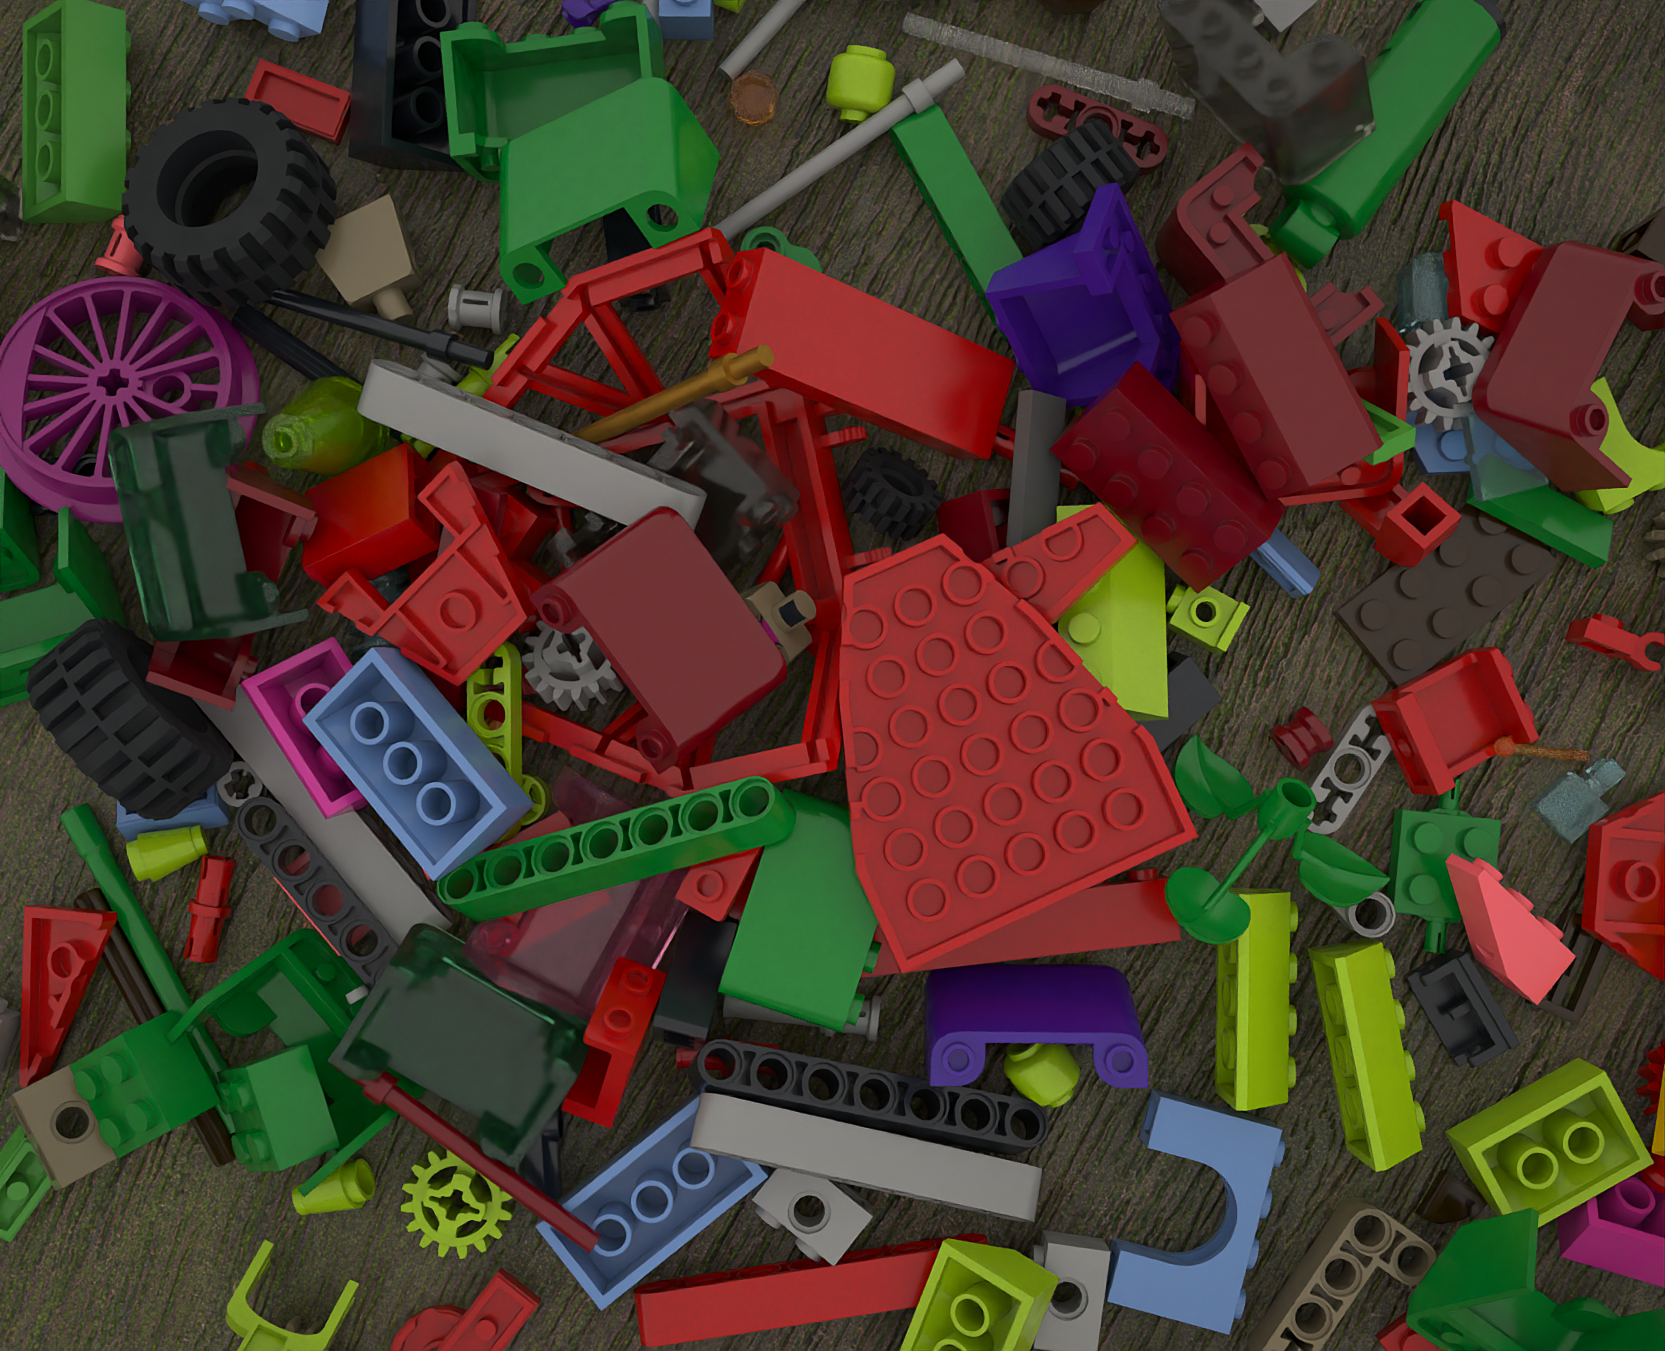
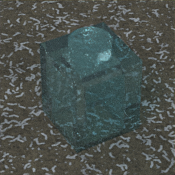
[1397,252,1449,332]

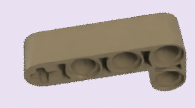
[1247,1197,1437,1351]

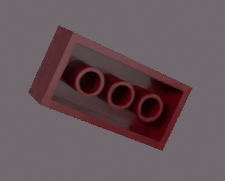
[1049,360,1287,594]

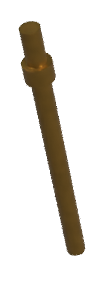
[571,344,775,445]

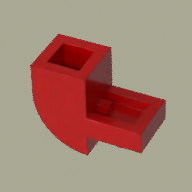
[1339,482,1462,567]

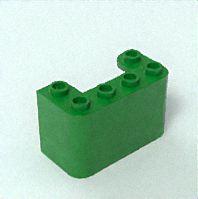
[440,0,666,183]
[718,787,882,1033]

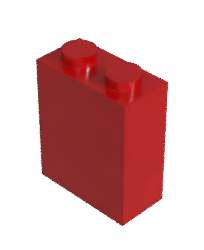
[301,442,440,590]

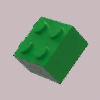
[69,1009,221,1159]
[215,1044,340,1172]

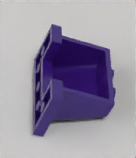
[985,182,1182,408]

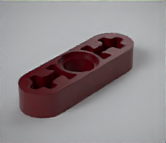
[1026,84,1168,175]

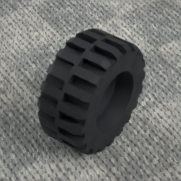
[122,97,337,308]
[26,617,234,821]

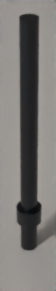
[263,288,494,371]

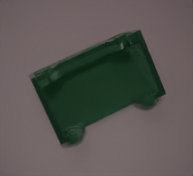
[328,923,590,1169]

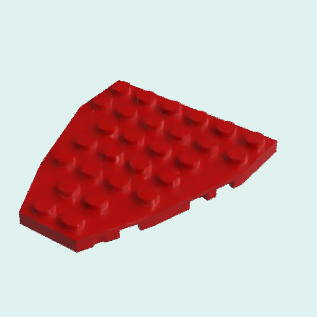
[838,533,1199,974]

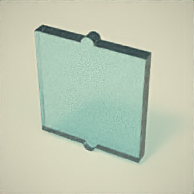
[1461,414,1549,502]

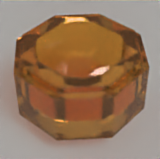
[728,70,779,126]

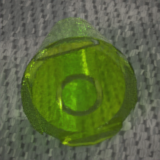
[262,376,390,478]

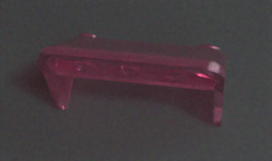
[461,765,691,1021]

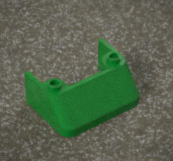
[0,506,129,707]
[166,928,435,1197]
[1406,1207,1665,1351]

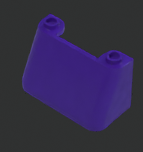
[924,963,1148,1088]

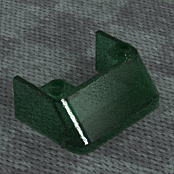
[108,402,310,642]

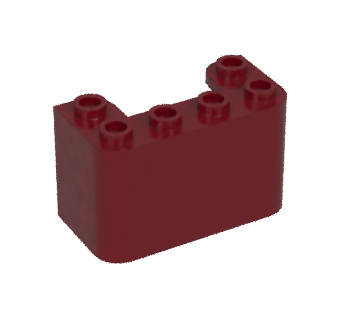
[1155,141,1385,347]

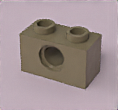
[7,1063,117,1191]

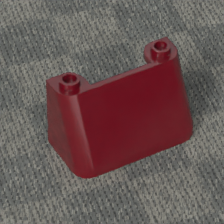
[529,506,788,775]

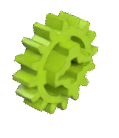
[400,1142,516,1259]

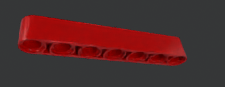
[633,1233,988,1347]

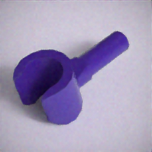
[561,0,624,29]

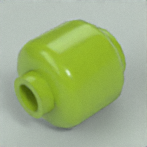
[826,45,896,125]
[1003,1043,1081,1108]

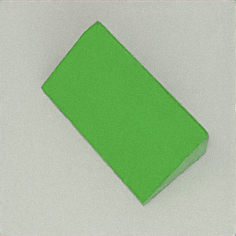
[0,1124,52,1243]

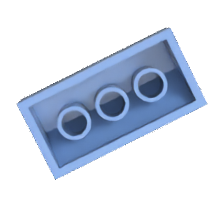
[302,647,535,881]

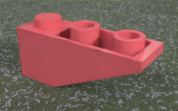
[1445,854,1576,1005]

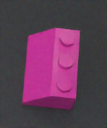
[240,636,370,819]
[1557,1172,1665,1288]

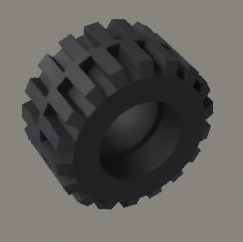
[1000,119,1141,252]

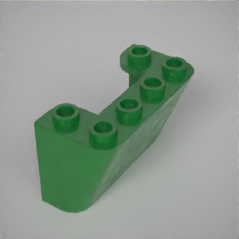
[499,77,720,305]

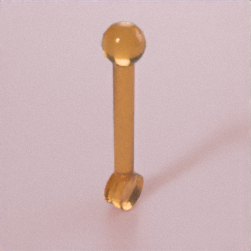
[1494,737,1589,762]

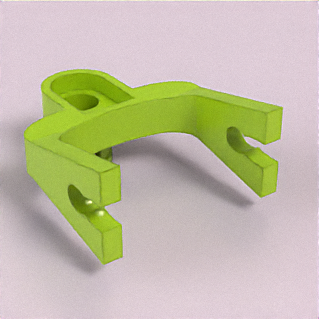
[225,1240,359,1351]

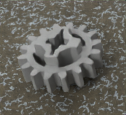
[1405,317,1495,433]
[522,620,624,711]

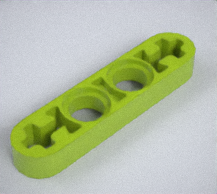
[467,641,522,844]

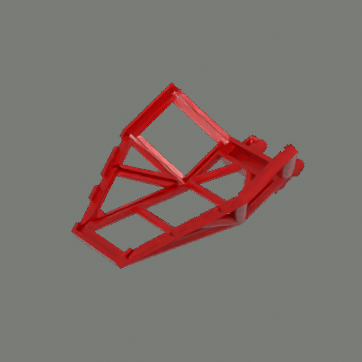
[407,227,892,798]

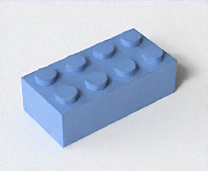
[536,1091,769,1311]

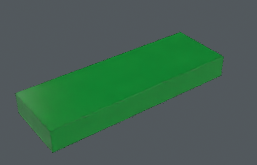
[1466,454,1614,569]

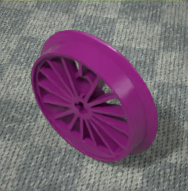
[0,276,260,523]

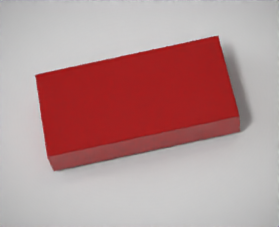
[244,58,351,146]

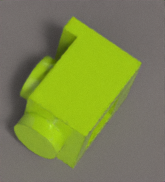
[1165,582,1250,654]

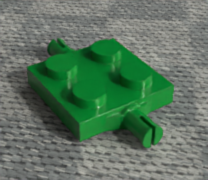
[1387,779,1501,954]

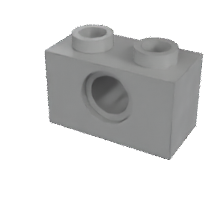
[752,1167,873,1266]
[1030,1230,1111,1351]

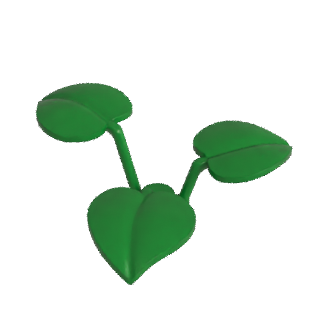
[1164,734,1390,945]

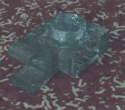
[1530,757,1626,844]

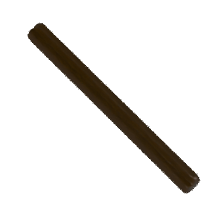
[73,888,236,1167]

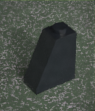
[653,911,737,1052]

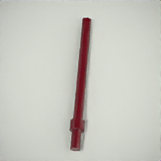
[332,1047,602,1253]

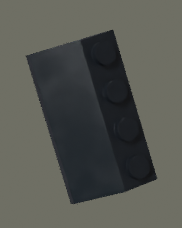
[348,0,477,172]

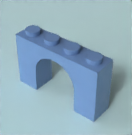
[1105,1088,1285,1335]

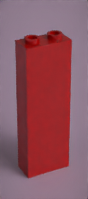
[708,247,1016,460]

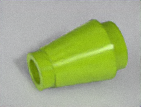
[126,824,210,882]
[292,1158,375,1216]

